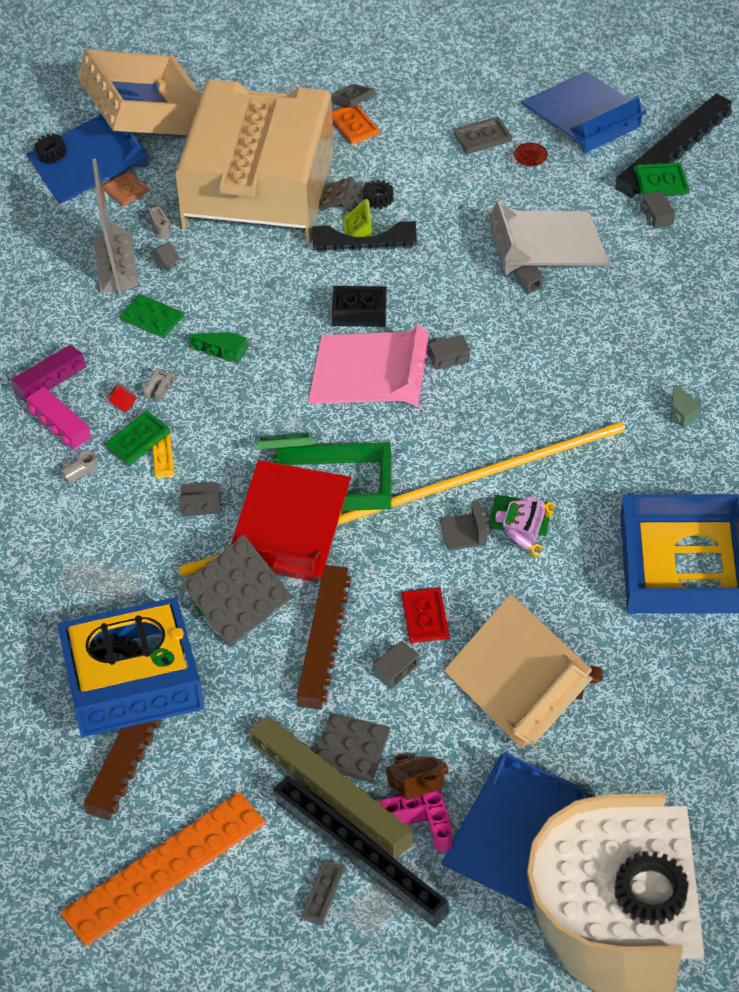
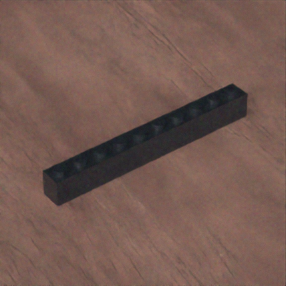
[615,93,732,198]
[273,775,450,928]

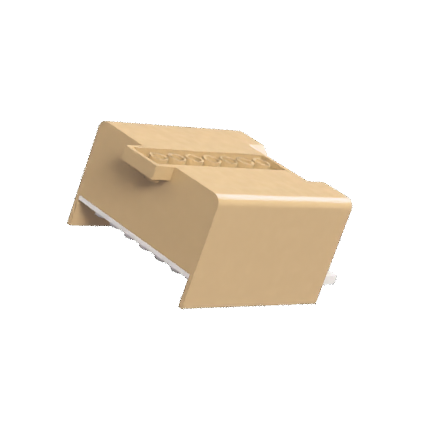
[176,79,334,243]

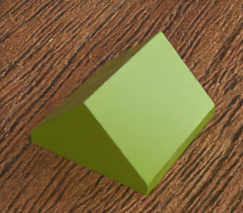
[343,199,372,237]

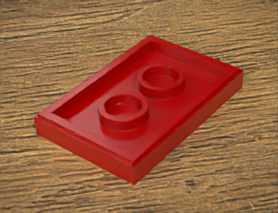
[401,588,450,644]

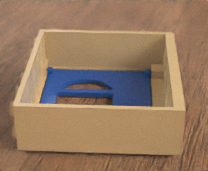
[78,49,202,135]

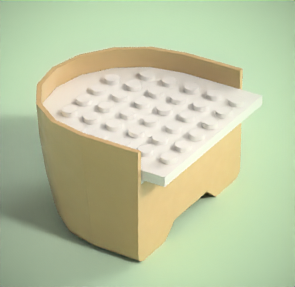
[527,793,704,992]

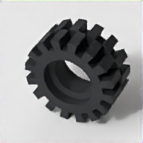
[34,133,67,164]
[363,180,393,210]

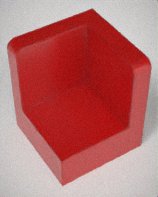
[107,382,137,412]

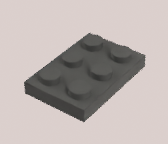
[454,117,512,154]

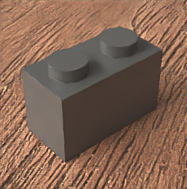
[640,191,675,229]
[429,335,470,370]
[373,640,419,689]

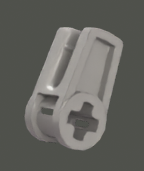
[149,206,171,239]
[144,368,175,403]

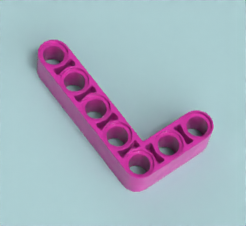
[339,791,453,852]

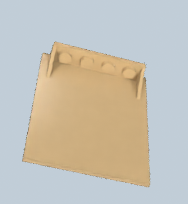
[444,594,592,748]

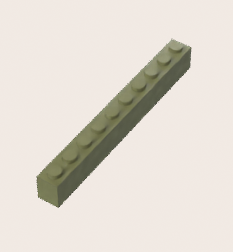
[249,716,413,859]

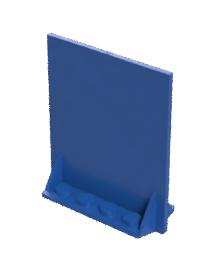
[521,72,647,154]
[26,113,149,204]
[441,752,596,910]

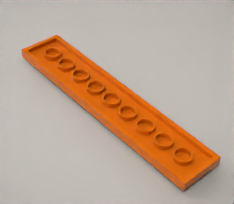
[60,792,265,947]

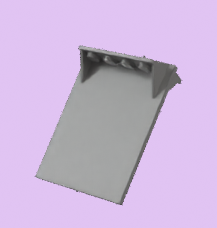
[92,158,138,296]
[489,200,609,275]

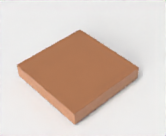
[103,171,150,207]

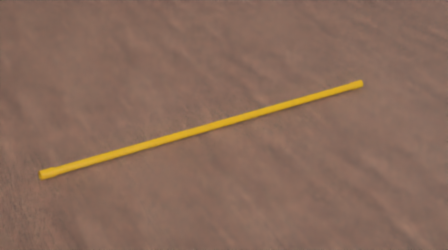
[178,422,625,577]

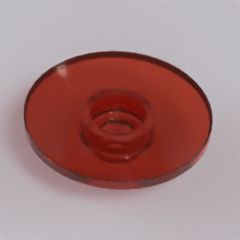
[514,142,547,166]

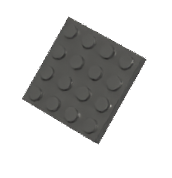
[182,535,293,647]

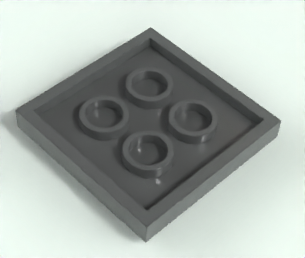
[315,713,391,783]

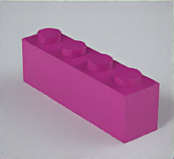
[26,387,91,450]

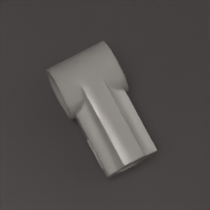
[60,450,98,484]

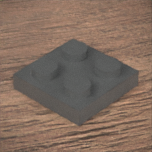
[331,84,375,108]

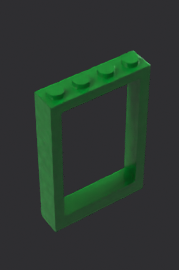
[274,442,392,511]

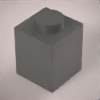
[150,241,180,270]
[516,266,543,294]

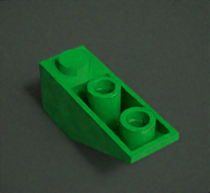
[189,332,248,363]

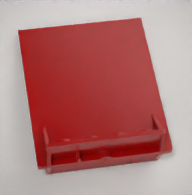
[230,460,351,582]

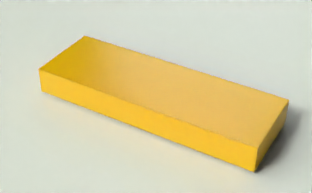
[153,434,174,478]

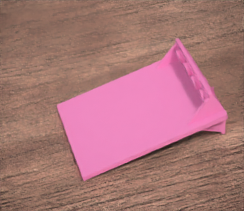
[308,324,429,407]

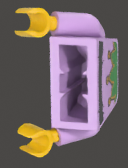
[496,496,555,558]

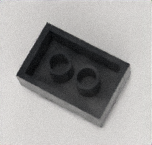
[332,286,387,327]

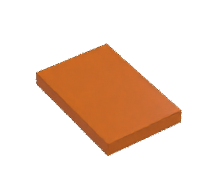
[332,105,380,145]

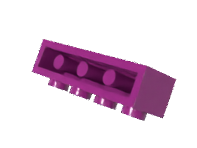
[11,345,86,403]

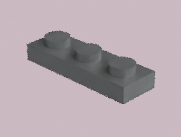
[301,860,345,926]

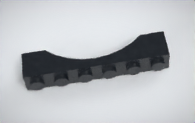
[312,221,417,253]

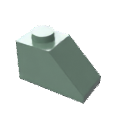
[671,384,702,428]

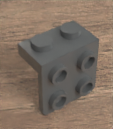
[318,176,363,213]
[179,482,220,516]
[441,501,490,550]

